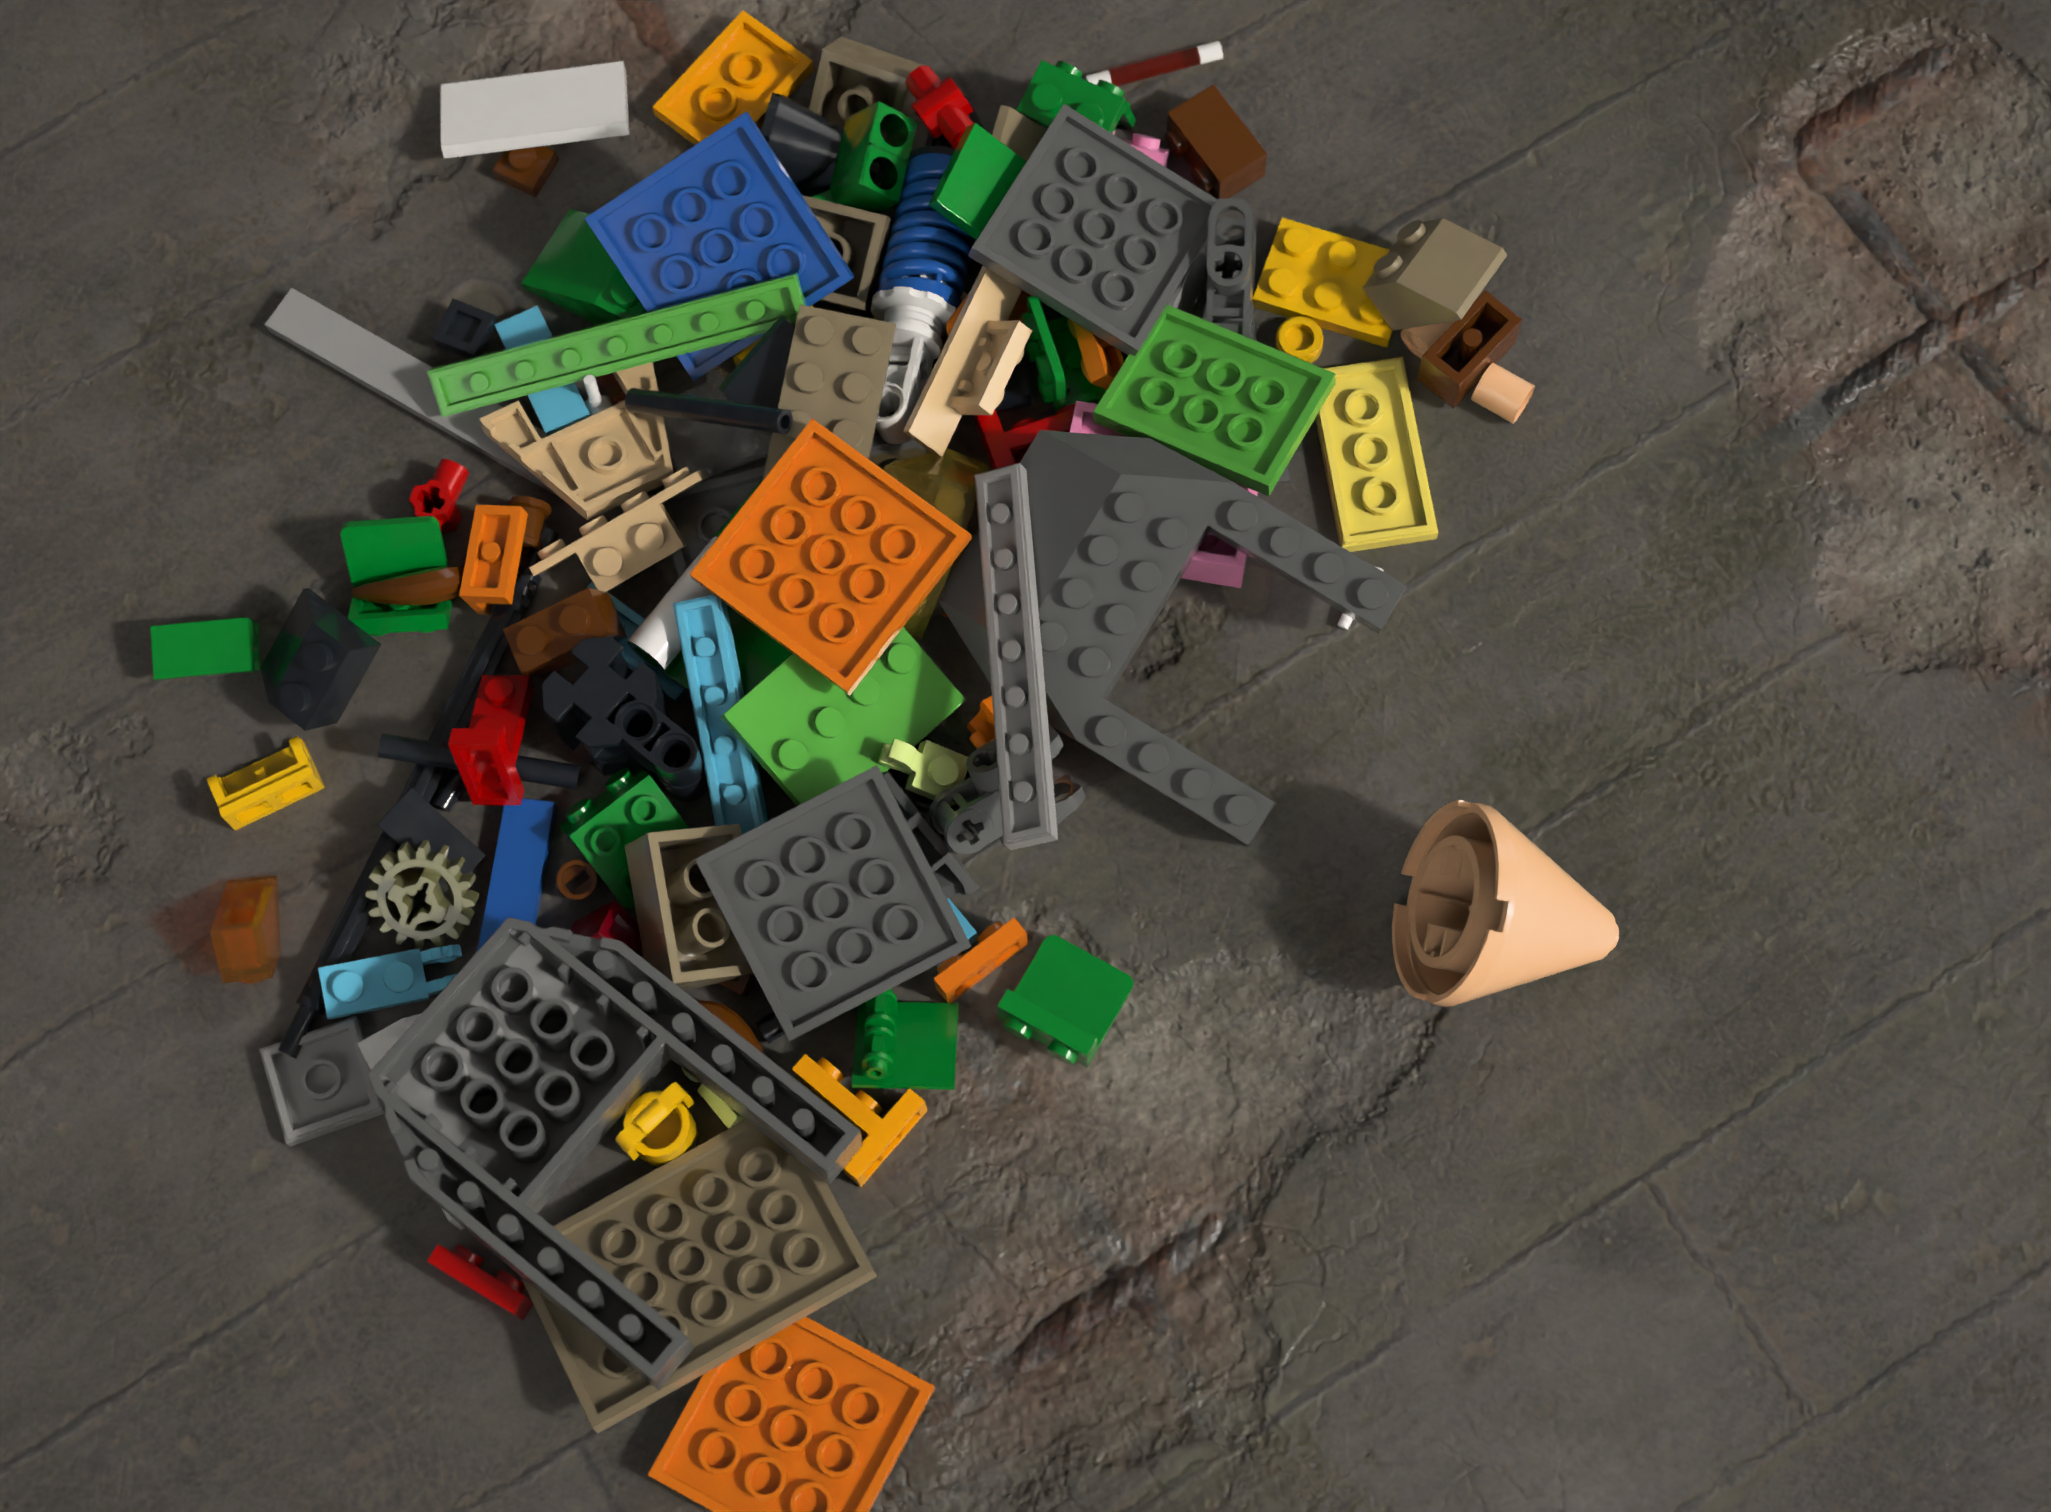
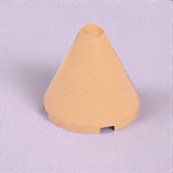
[1392,800,1619,1007]

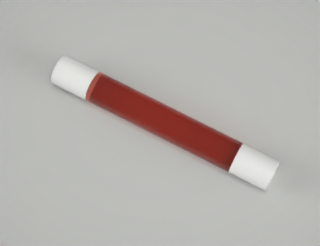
[1085,41,1223,87]

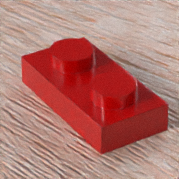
[427,1243,533,1320]

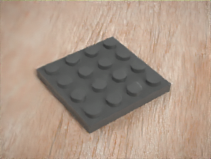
[968,104,1219,356]
[695,765,971,1041]

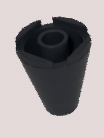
[761,92,882,189]

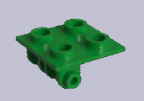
[852,988,959,1090]

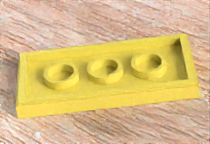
[1315,357,1438,552]

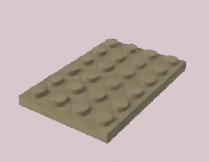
[520,1119,877,1433]

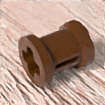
[508,496,552,556]

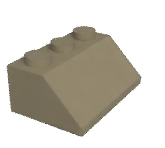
[625,824,755,990]

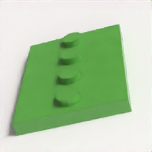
[1093,305,1335,496]
[720,627,966,806]

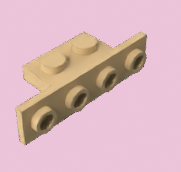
[903,266,1032,457]
[529,467,708,592]

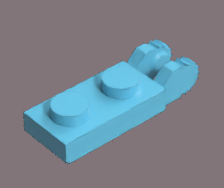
[318,944,462,1019]

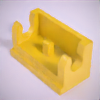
[206,736,325,831]

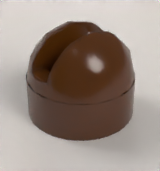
[557,860,598,901]

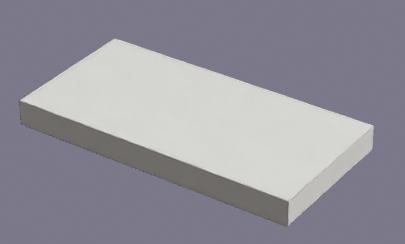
[441,61,629,158]

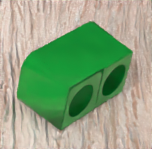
[830,101,918,214]

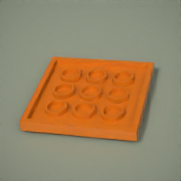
[689,418,972,696]
[648,1317,935,1512]

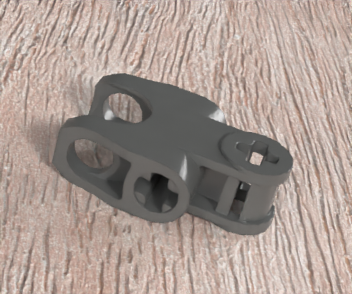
[1203,198,1256,339]
[929,723,1086,854]

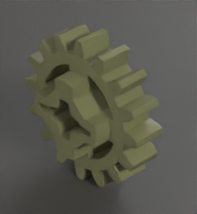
[366,840,479,950]

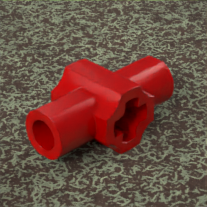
[905,65,974,149]
[409,459,470,535]

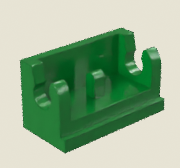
[150,617,261,681]

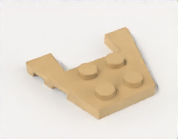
[479,362,673,520]

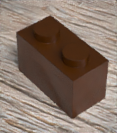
[1164,84,1267,200]
[1417,290,1523,409]
[503,587,627,678]

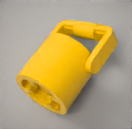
[615,1082,698,1167]

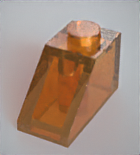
[210,876,281,984]

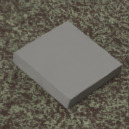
[259,1016,384,1147]

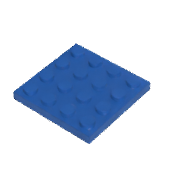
[584,111,854,381]

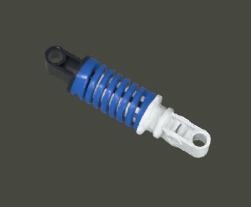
[870,95,985,444]

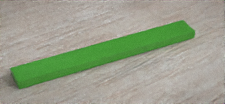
[427,272,806,417]

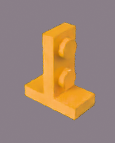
[792,1054,928,1188]

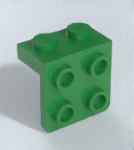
[1016,60,1136,134]
[1021,296,1107,413]
[340,516,454,636]
[559,766,690,909]
[997,935,1133,1068]

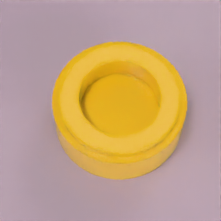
[1275,316,1324,363]

